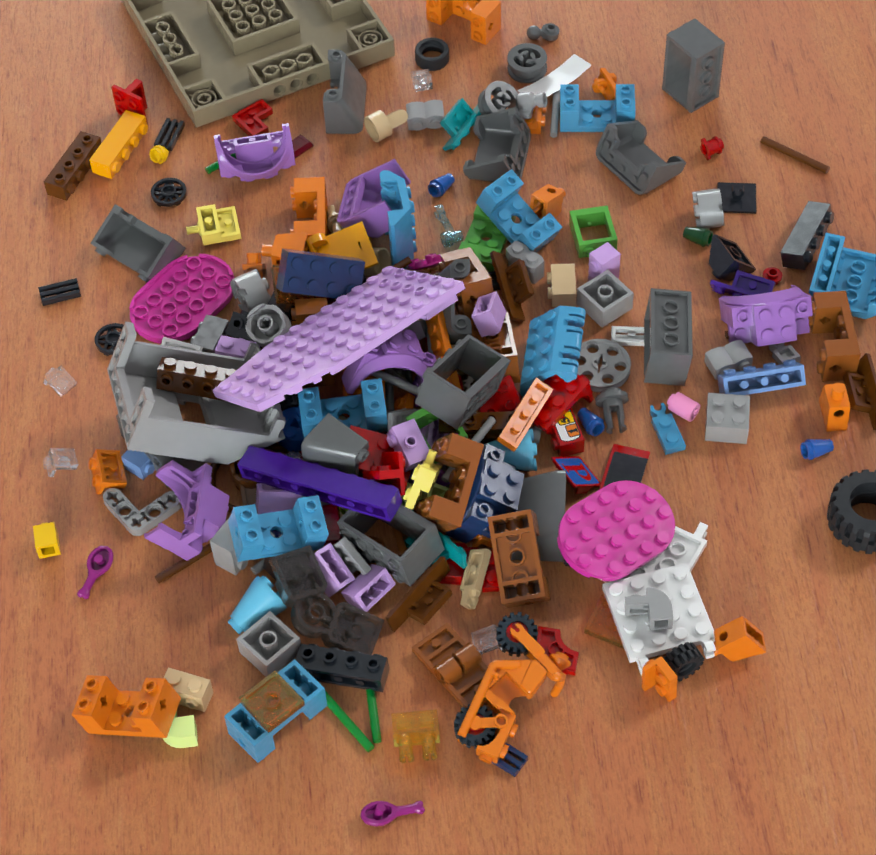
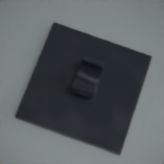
[717,182,757,214]

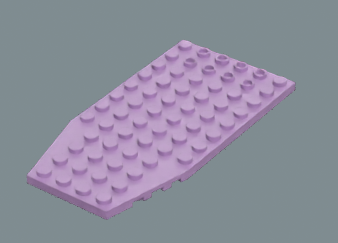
[213,266,465,412]

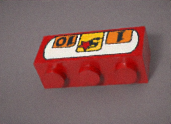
[548,408,585,457]

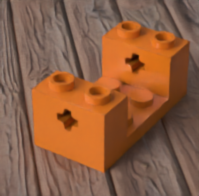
[426,0,501,45]
[290,177,328,252]
[72,675,181,738]

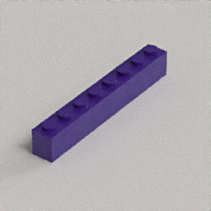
[237,446,403,522]

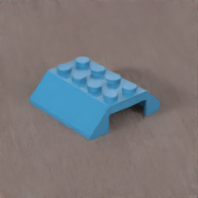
[380,170,417,270]
[809,233,876,319]
[520,306,586,397]

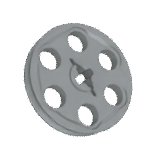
[576,339,631,392]

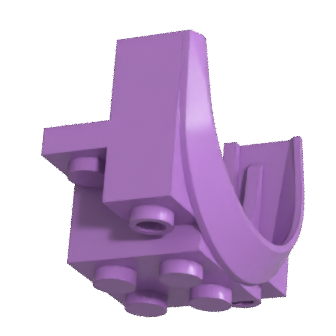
[719,285,813,347]
[341,329,437,407]
[144,460,230,561]

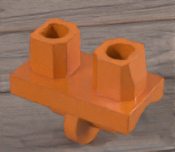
[592,68,617,100]
[242,253,266,279]

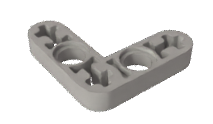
[103,488,182,536]

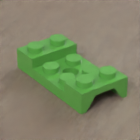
[458,205,516,272]

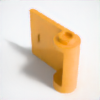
[306,221,379,270]

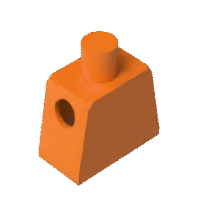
[530,184,566,219]
[261,232,309,269]
[819,383,850,432]
[713,616,766,661]

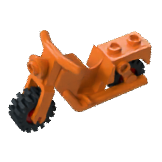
[454,612,571,764]

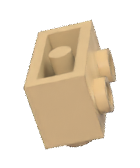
[547,264,576,307]
[164,667,213,712]

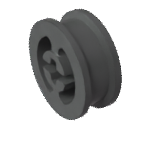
[507,43,547,83]
[478,81,519,115]

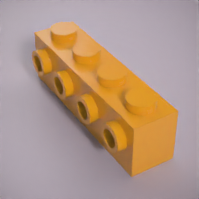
[89,110,148,179]

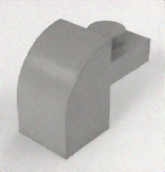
[624,587,673,630]

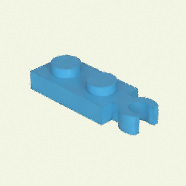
[650,403,686,455]

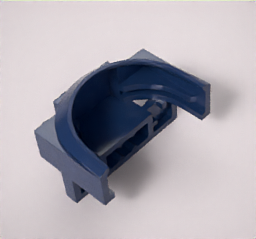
[445,443,524,544]

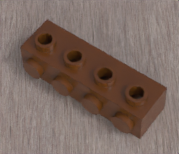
[44,131,102,201]
[156,357,236,402]

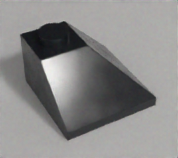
[709,234,756,282]

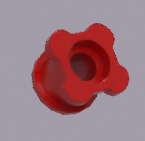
[700,136,724,160]

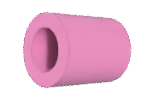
[667,392,701,422]

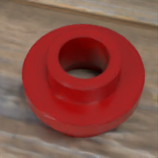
[762,267,783,285]

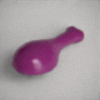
[77,546,114,600]
[360,800,425,827]

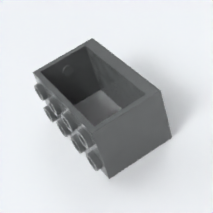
[662,19,725,113]
[644,288,693,386]
[415,334,511,430]
[337,504,445,587]

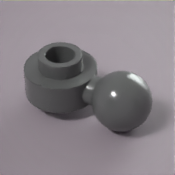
[527,23,560,41]

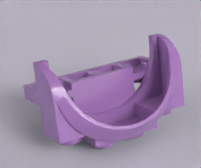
[214,123,296,182]

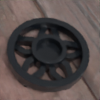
[151,178,187,207]
[95,323,124,356]

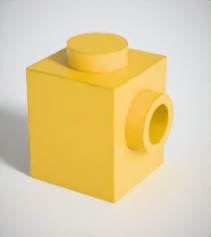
[33,522,61,559]

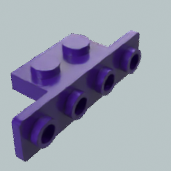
[710,270,776,296]

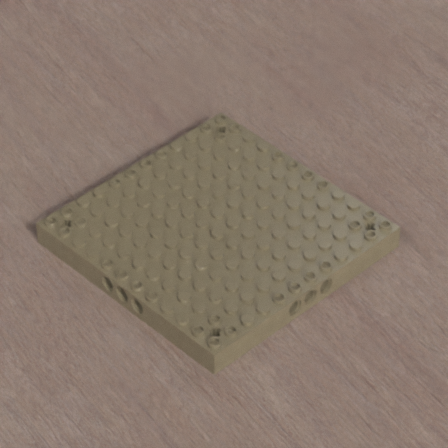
[121,0,395,128]

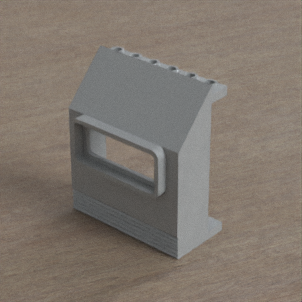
[107,322,285,464]

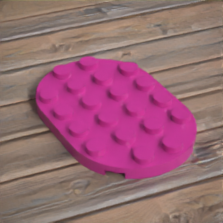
[129,254,234,343]
[557,480,675,581]

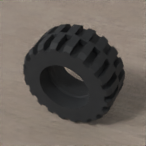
[827,469,876,554]

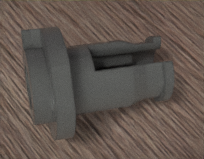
[595,388,629,434]

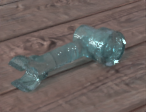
[434,204,463,248]

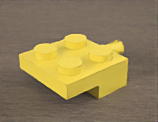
[186,204,241,246]
[404,449,442,510]

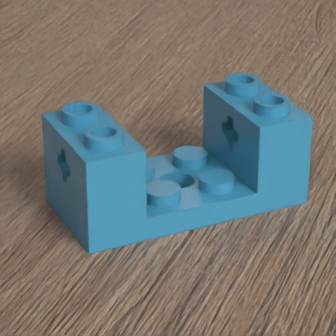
[560,84,636,132]
[476,169,562,253]
[298,378,388,439]
[228,495,329,562]
[224,659,327,763]

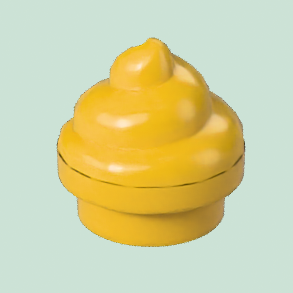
[149,145,169,164]

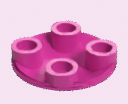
[408,253,441,270]

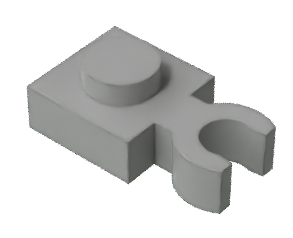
[769,342,800,365]

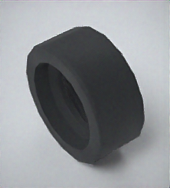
[415,38,449,71]

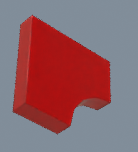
[537,626,579,675]

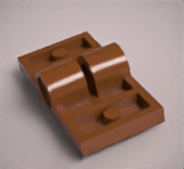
[412,623,487,708]

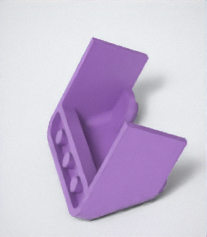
[337,159,411,238]

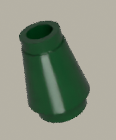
[683,227,714,247]

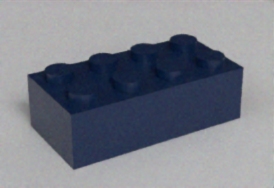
[276,248,365,299]

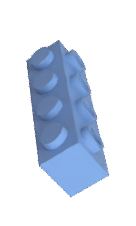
[717,359,806,395]

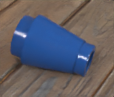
[428,173,455,197]
[577,408,605,436]
[800,439,834,460]

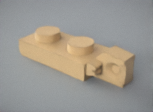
[460,548,492,609]

